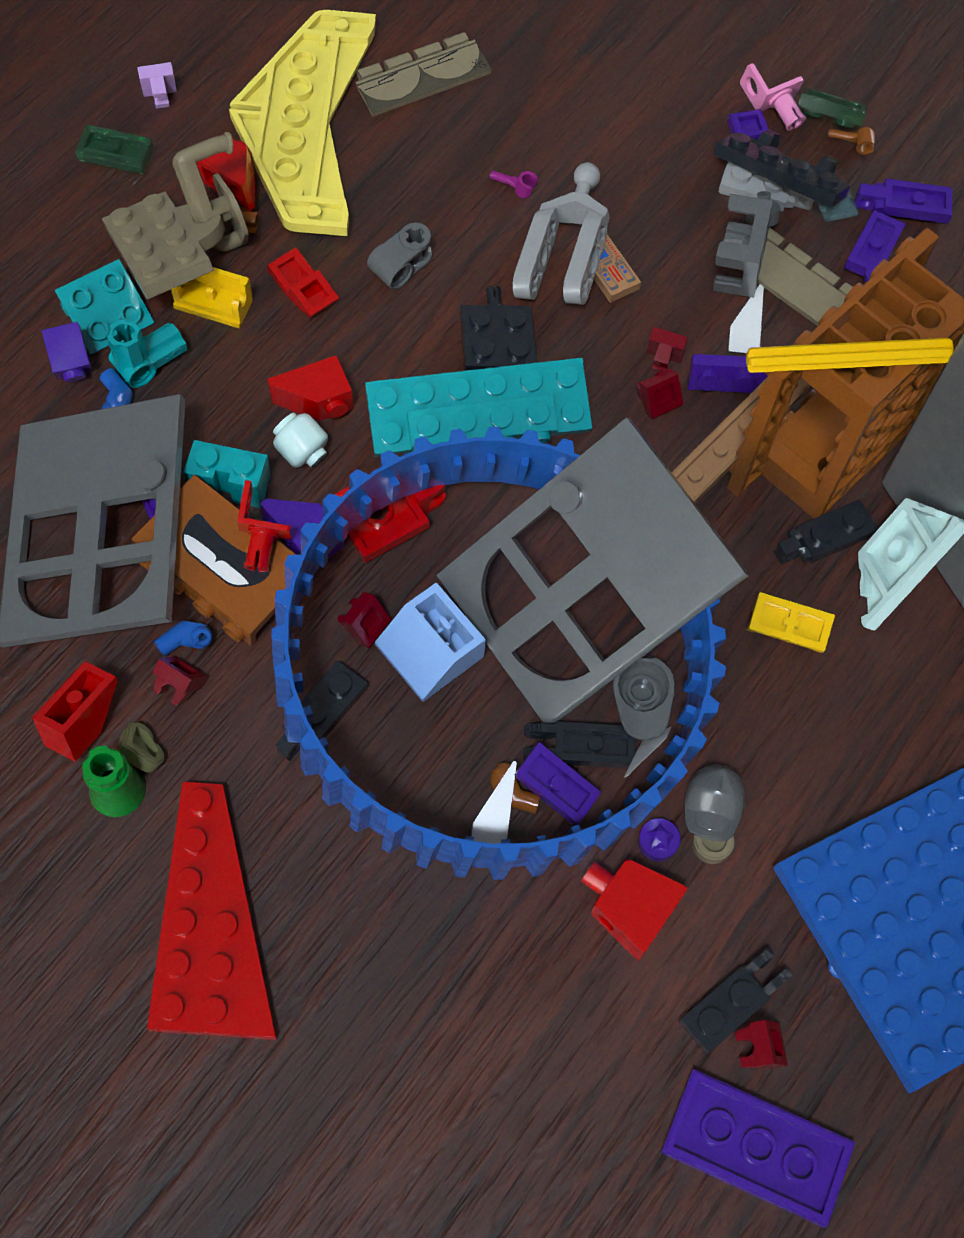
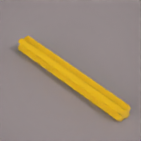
[746,338,954,373]

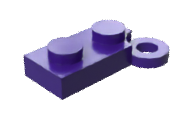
[844,210,905,282]

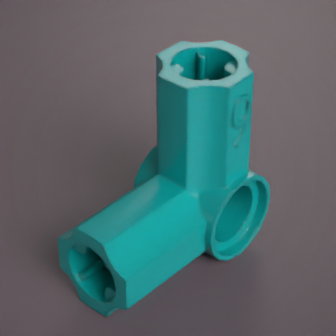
[107,319,188,388]

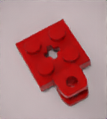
[334,484,446,563]

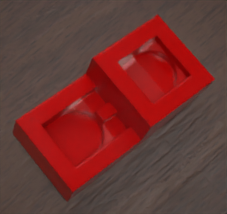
[266,247,339,318]

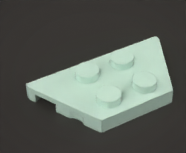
[858,498,964,631]

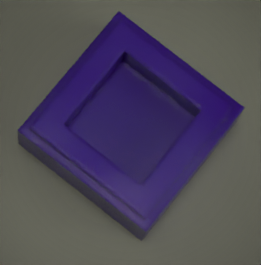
[728,109,769,140]

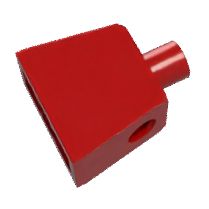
[581,859,688,961]

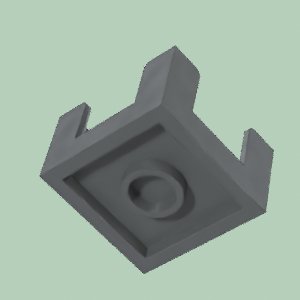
[713,193,773,298]

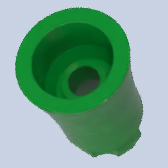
[82,745,146,817]

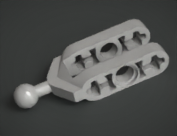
[513,162,610,305]

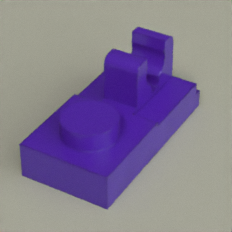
[514,742,601,825]

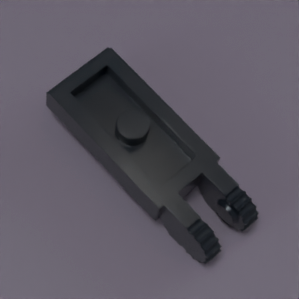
[523,721,636,769]
[678,947,792,1055]

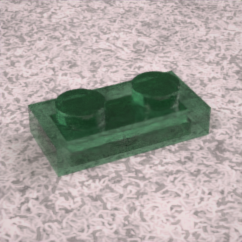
[798,87,868,128]
[75,125,154,174]

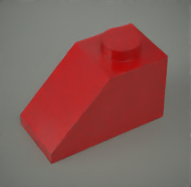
[196,134,256,211]
[267,355,354,421]
[32,661,118,762]

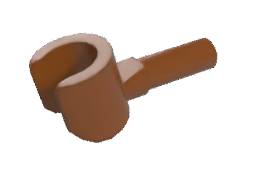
[828,127,875,155]
[240,206,259,233]

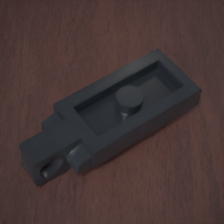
[774,499,878,565]
[275,660,368,762]

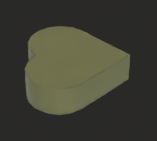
[116,722,164,773]

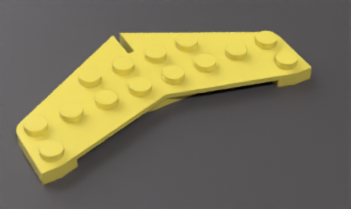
[229,10,376,236]

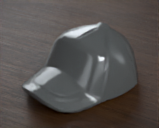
[613,658,674,741]
[684,764,746,842]

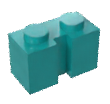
[183,440,271,508]

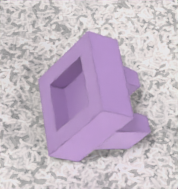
[137,62,177,109]

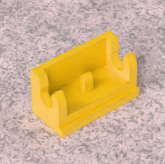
[171,267,253,329]
[746,592,835,653]

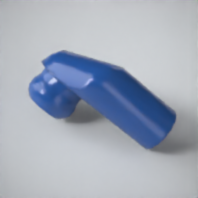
[100,368,133,409]

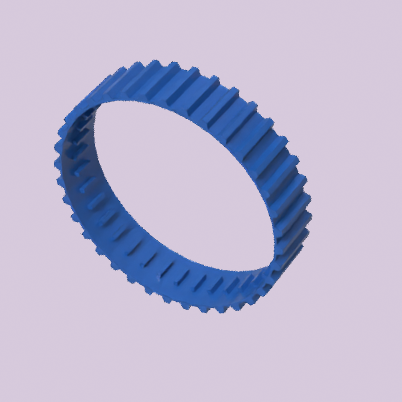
[271,427,726,880]

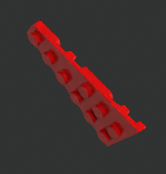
[147,781,277,1040]

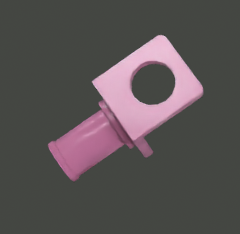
[740,63,806,131]

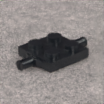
[459,286,537,371]

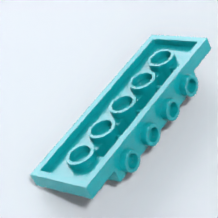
[365,358,592,457]

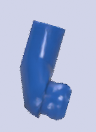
[153,621,213,657]

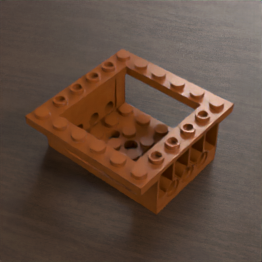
[727,228,964,519]

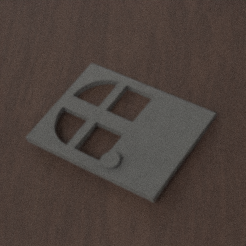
[0,394,186,647]
[437,417,749,724]

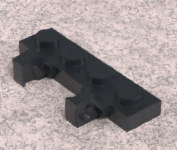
[713,130,850,208]

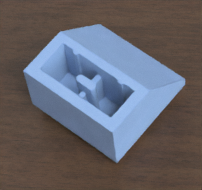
[375,583,486,702]

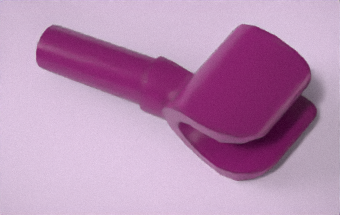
[490,170,538,198]

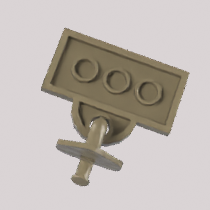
[101,132,249,299]

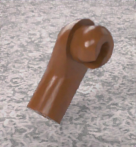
[490,762,540,814]

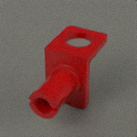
[237,480,292,572]

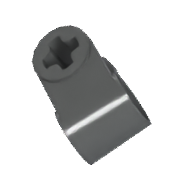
[367,222,432,290]

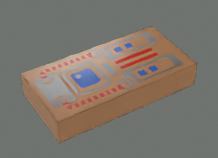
[594,234,641,303]

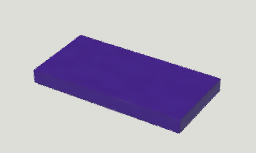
[660,1069,856,1228]

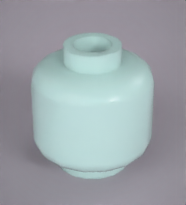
[273,412,328,468]

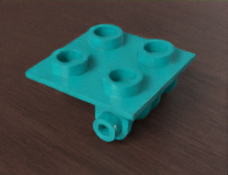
[55,259,155,355]

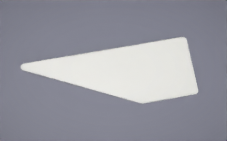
[729,284,764,353]
[624,727,671,777]
[471,761,517,844]

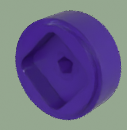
[638,818,680,862]

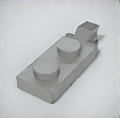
[718,161,814,211]

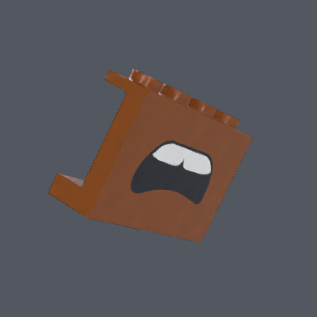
[131,474,296,646]

